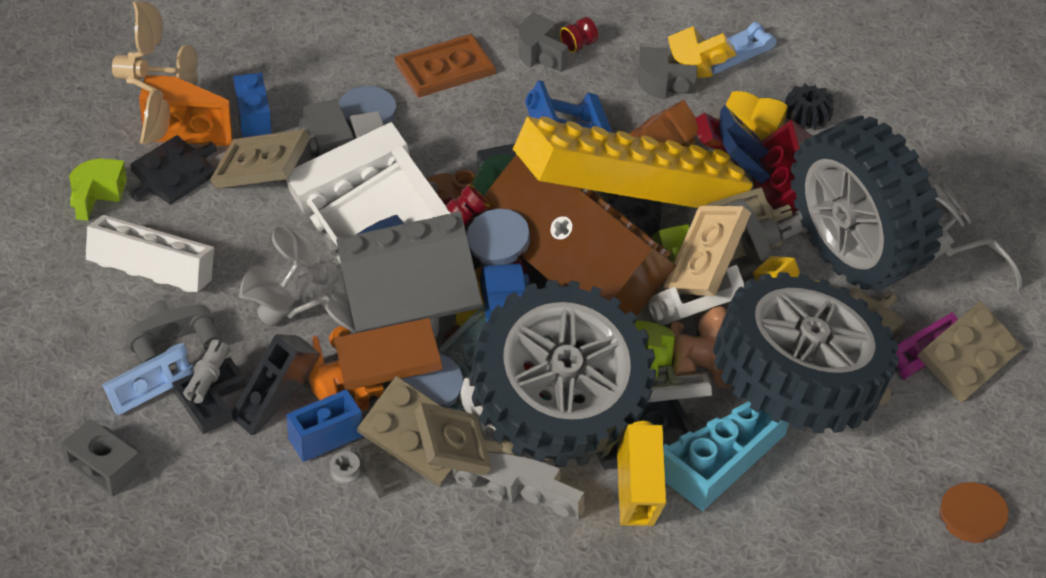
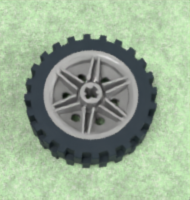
[791,115,943,291]
[713,272,899,433]
[469,280,656,467]

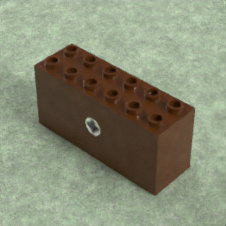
[475,154,676,316]

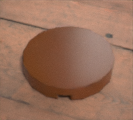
[939,482,1009,543]

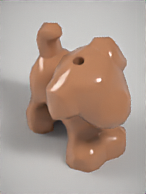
[669,306,732,387]

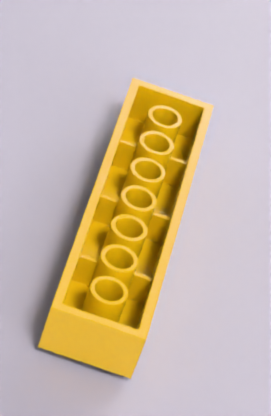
[513,116,753,208]

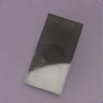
[350,438,410,498]

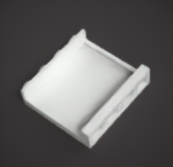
[308,145,450,264]

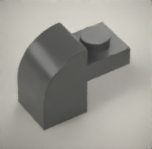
[518,12,568,72]
[638,47,697,99]

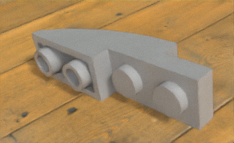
[452,453,585,520]

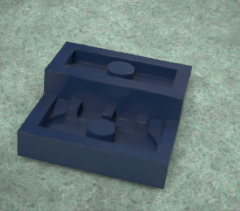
[719,105,770,184]

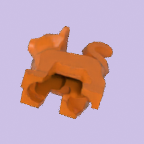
[307,326,384,412]

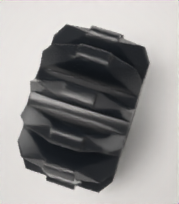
[785,83,834,131]

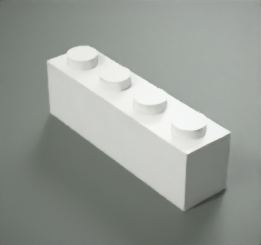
[286,122,410,215]
[86,215,214,292]

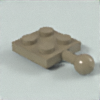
[414,402,518,476]

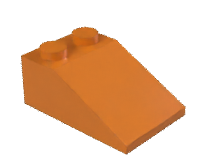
[139,75,233,146]

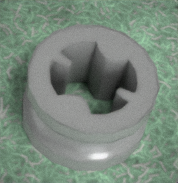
[330,451,360,484]

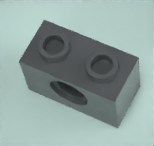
[61,419,142,497]

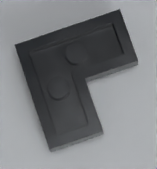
[172,357,246,434]

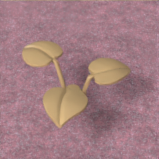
[112,1,198,144]

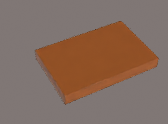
[395,33,496,98]
[334,318,443,390]

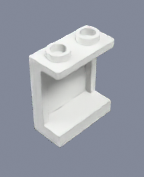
[649,265,744,326]

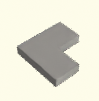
[648,366,712,402]

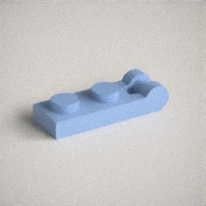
[711,22,777,75]
[102,343,194,415]

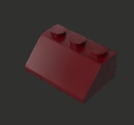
[752,120,812,215]

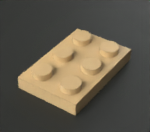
[663,206,751,296]

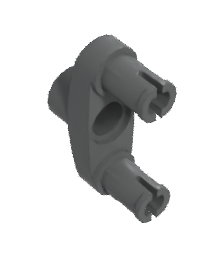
[726,198,781,285]
[125,300,222,364]

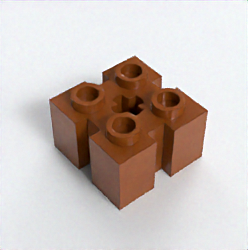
[628,100,698,147]

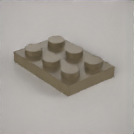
[210,129,310,189]
[917,301,1024,403]
[357,376,452,487]

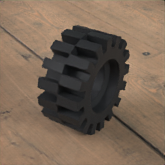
[608,194,662,238]

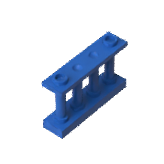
[525,80,614,195]

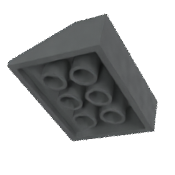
[336,211,483,333]

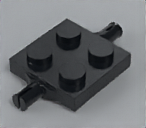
[130,135,217,205]

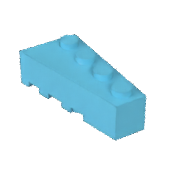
[663,401,789,511]

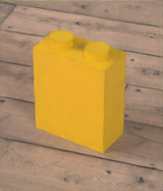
[617,421,666,526]

